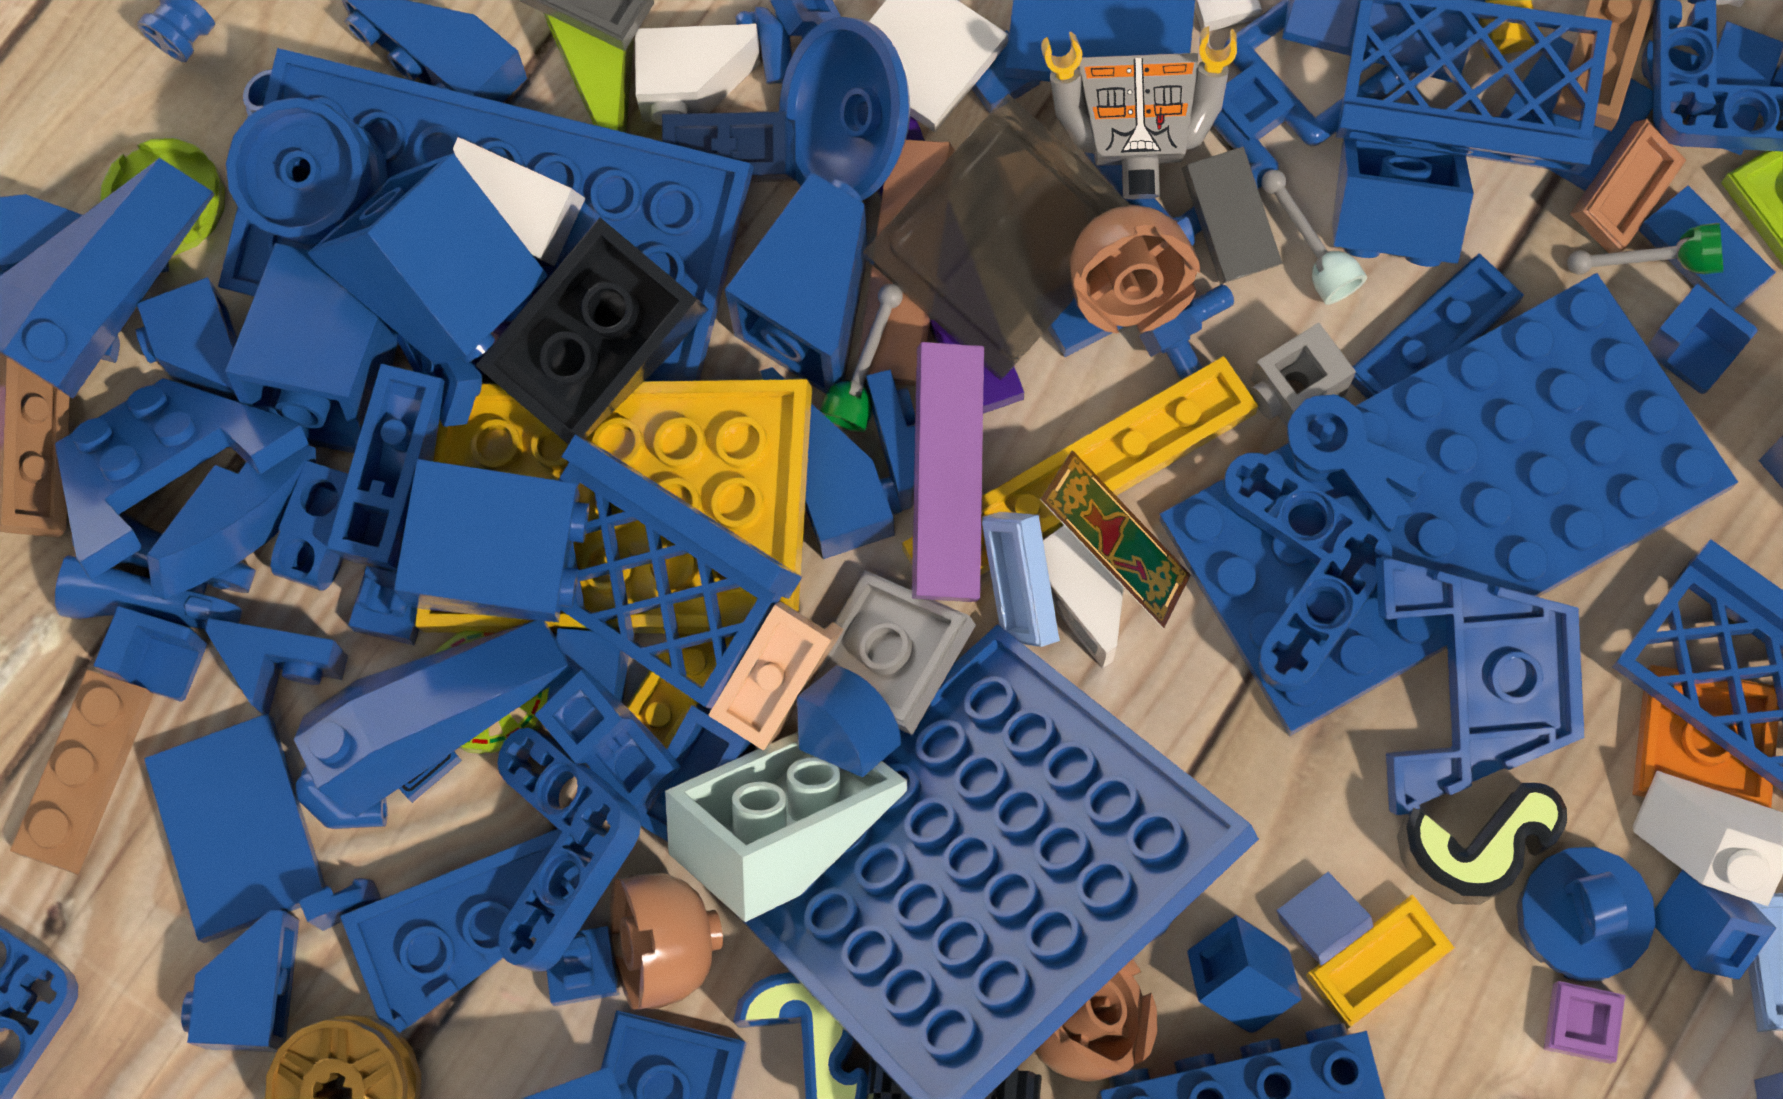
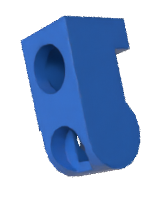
[271,460,348,591]

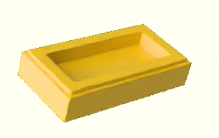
[1305,894,1455,1029]

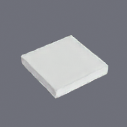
[868,0,1008,132]

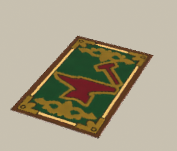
[1040,450,1191,629]

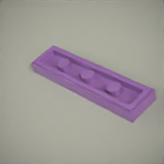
[912,342,984,602]

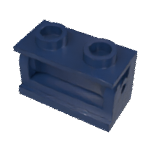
[662,112,796,182]

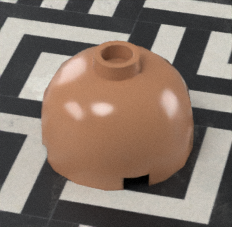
[1069,205,1200,333]
[610,873,723,1010]
[1034,959,1158,1082]

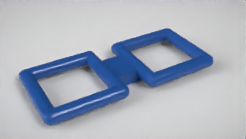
[1084,0,1415,236]

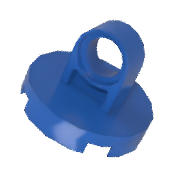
[1516,847,1656,982]

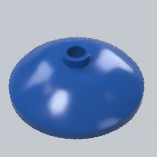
[779,17,910,201]

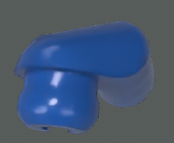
[735,7,792,85]
[296,767,388,829]

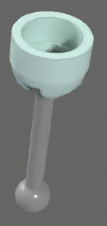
[1262,170,1367,305]

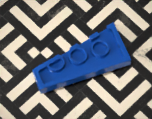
[340,829,615,1033]

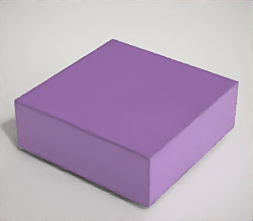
[1544,981,1625,1064]

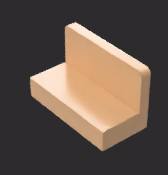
[708,601,844,751]

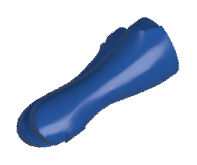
[55,511,256,630]

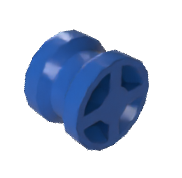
[137,0,215,62]

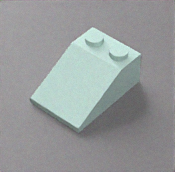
[665,732,907,922]

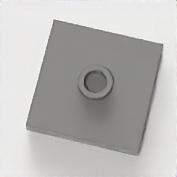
[809,570,976,735]

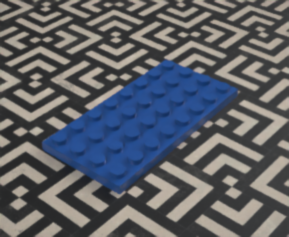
[218,48,754,382]
[1159,273,1738,737]

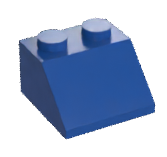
[1332,139,1474,267]

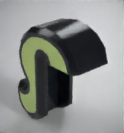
[1397,782,1567,905]

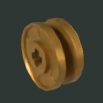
[265,1014,421,1099]

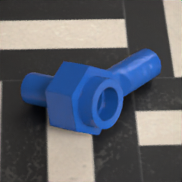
[1139,284,1234,380]

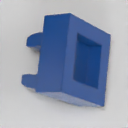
[348,566,419,646]
[546,926,620,1006]

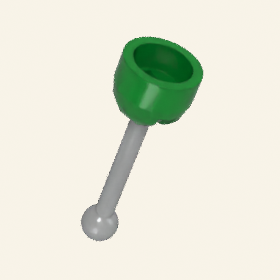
[1567,223,1724,275]
[819,284,903,432]

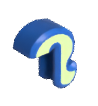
[733,972,868,1099]

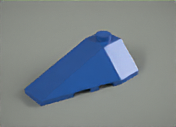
[0,158,215,399]
[294,620,573,817]

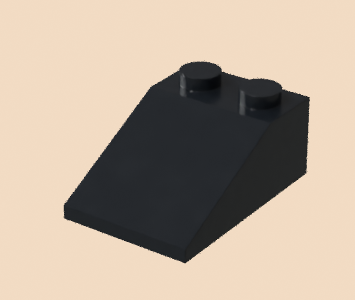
[476,217,708,445]

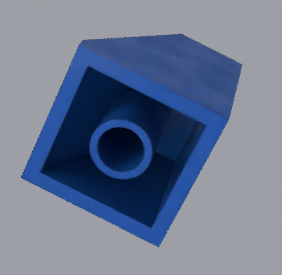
[308,153,548,365]
[724,172,868,394]
[225,243,398,454]
[394,459,589,623]

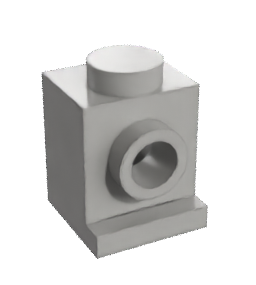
[1250,323,1356,427]

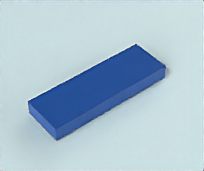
[1351,253,1524,399]

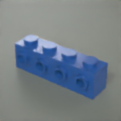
[1096,1023,1385,1099]

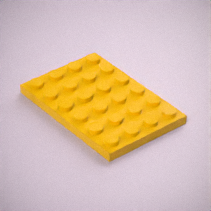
[415,379,812,634]

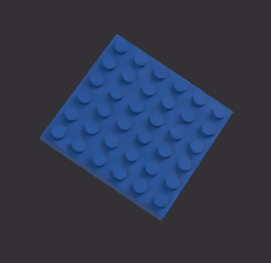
[733,624,1259,1099]

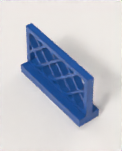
[1336,0,1612,174]
[558,435,802,709]
[1612,539,1783,792]

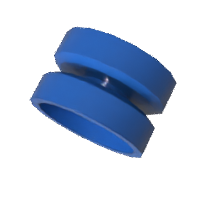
[226,97,388,246]

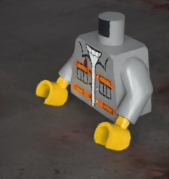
[1041,26,1237,199]

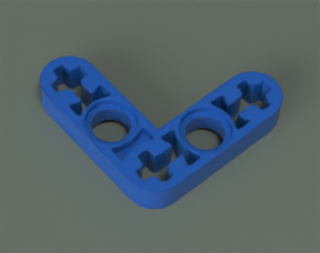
[1653,0,1783,151]
[1224,453,1392,691]
[497,728,641,972]
[0,925,78,1099]

